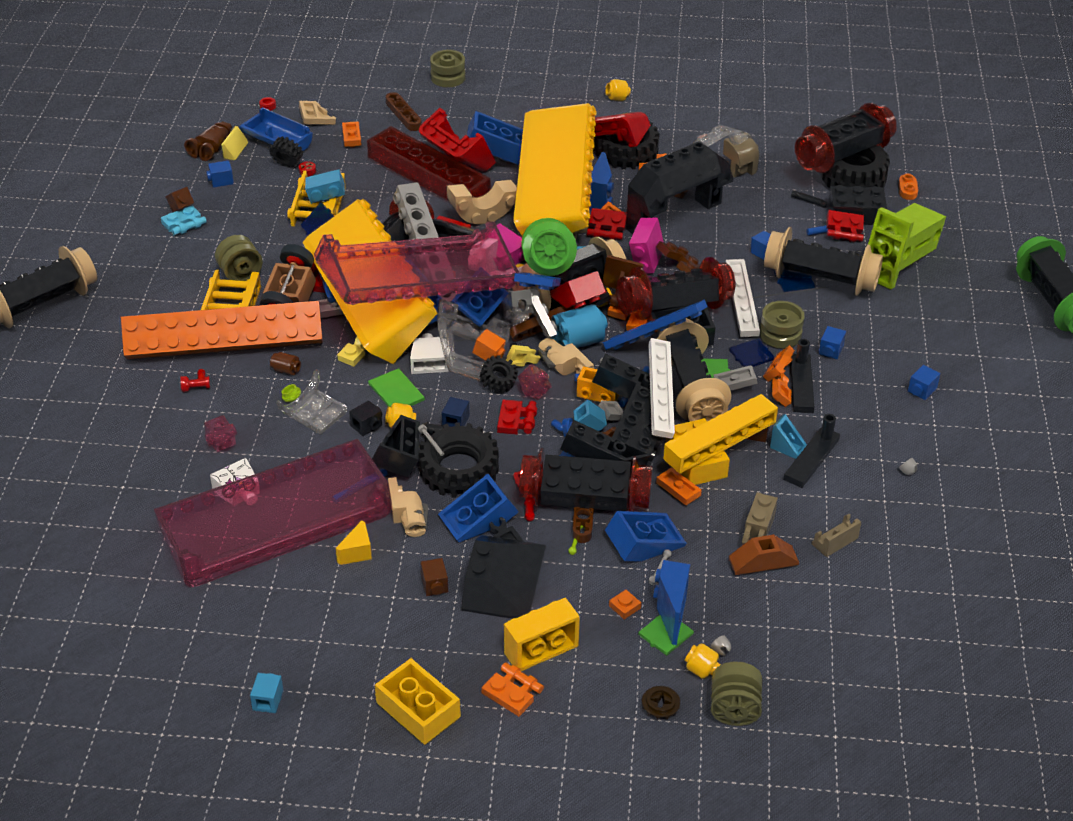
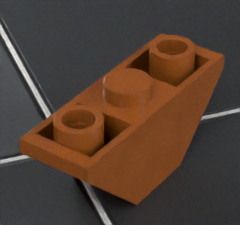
[729,534,799,575]

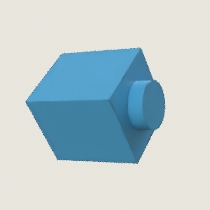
[573,400,607,431]
[250,673,283,713]

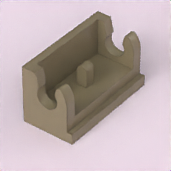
[812,514,861,557]

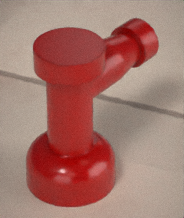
[180,369,210,392]

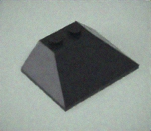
[461,535,546,619]

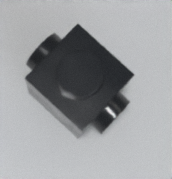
[349,400,383,436]

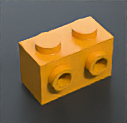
[577,366,619,402]

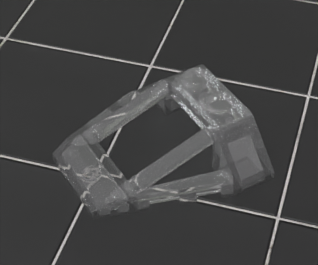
[692,125,752,147]
[437,299,511,383]

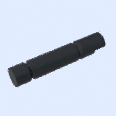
[791,190,827,207]

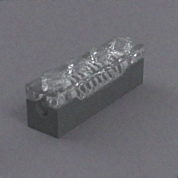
[501,289,534,327]

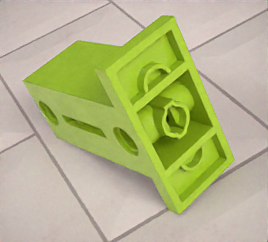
[868,203,946,289]

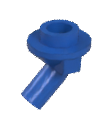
[551,418,573,437]

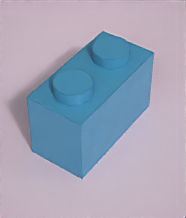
[305,169,345,203]

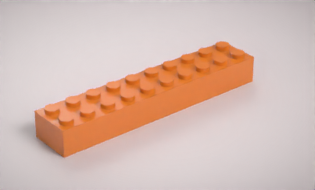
[121,301,323,359]

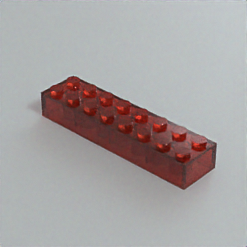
[367,126,491,201]

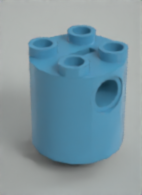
[551,304,608,348]

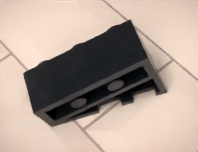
[369,415,420,477]

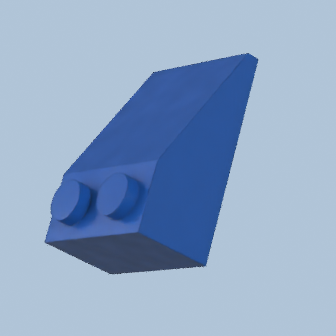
[589,152,614,211]
[451,268,509,327]
[438,474,519,542]
[605,511,687,561]
[653,560,690,645]

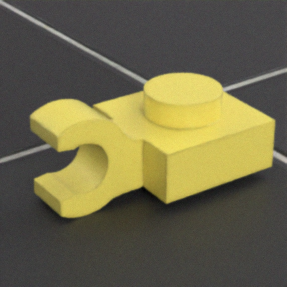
[337,337,365,367]
[506,345,541,367]

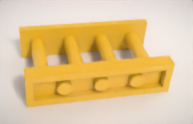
[287,171,346,226]
[201,270,261,310]

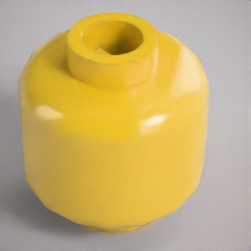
[605,79,631,101]
[385,403,416,428]
[684,644,721,679]

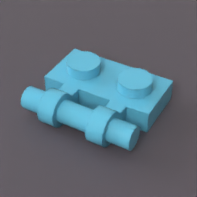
[160,205,207,235]

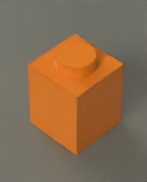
[472,329,506,361]

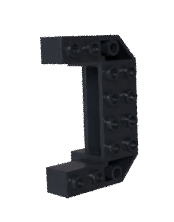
[626,141,734,235]
[560,353,674,476]

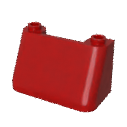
[419,108,496,171]
[594,112,651,147]

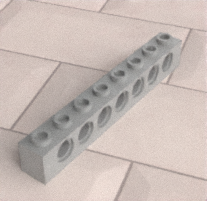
[393,182,462,319]

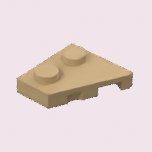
[299,101,336,125]

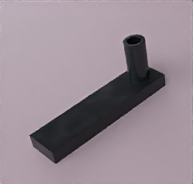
[790,339,815,413]
[783,414,840,488]

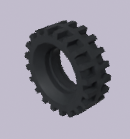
[595,122,659,170]
[419,422,499,498]

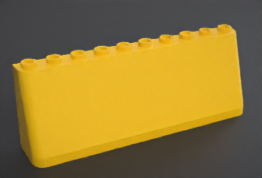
[514,103,597,237]
[303,199,438,364]

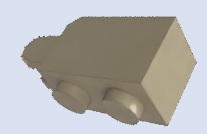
[742,493,778,544]

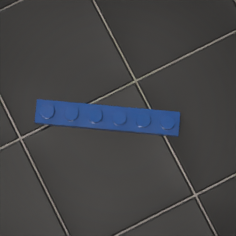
[603,299,708,350]

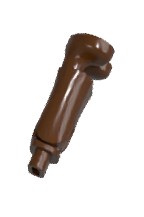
[184,121,232,161]

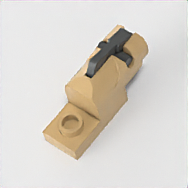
[538,338,594,376]
[388,477,428,537]

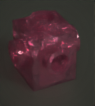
[518,364,551,400]
[204,415,237,452]

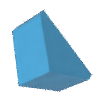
[770,414,807,459]

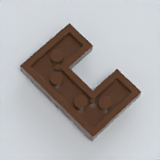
[656,241,710,272]

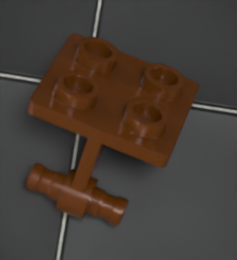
[603,255,644,307]

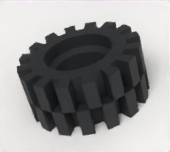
[269,136,303,168]
[480,355,518,394]

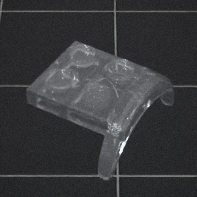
[276,370,347,435]

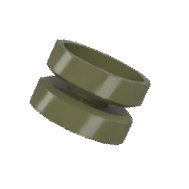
[430,50,465,87]
[215,235,263,281]
[760,301,804,348]

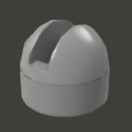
[899,458,917,476]
[710,635,731,656]

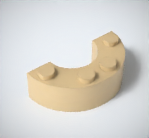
[447,180,517,224]

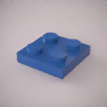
[514,272,561,290]

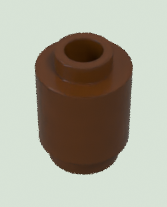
[270,352,301,375]

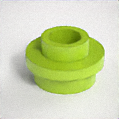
[281,384,301,402]

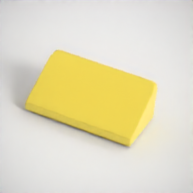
[222,126,248,160]

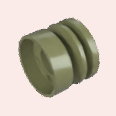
[711,662,762,726]

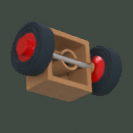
[260,244,316,305]

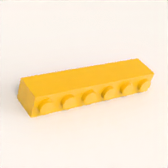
[663,394,778,474]

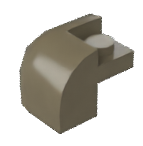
[723,133,759,177]

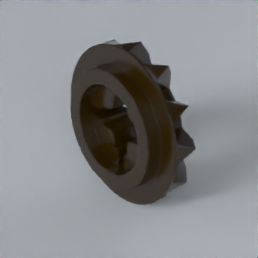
[642,686,680,720]

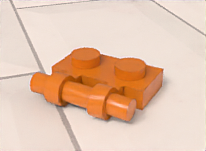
[481,662,544,717]

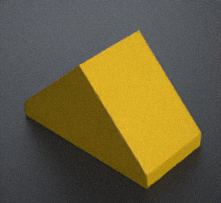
[336,520,372,565]

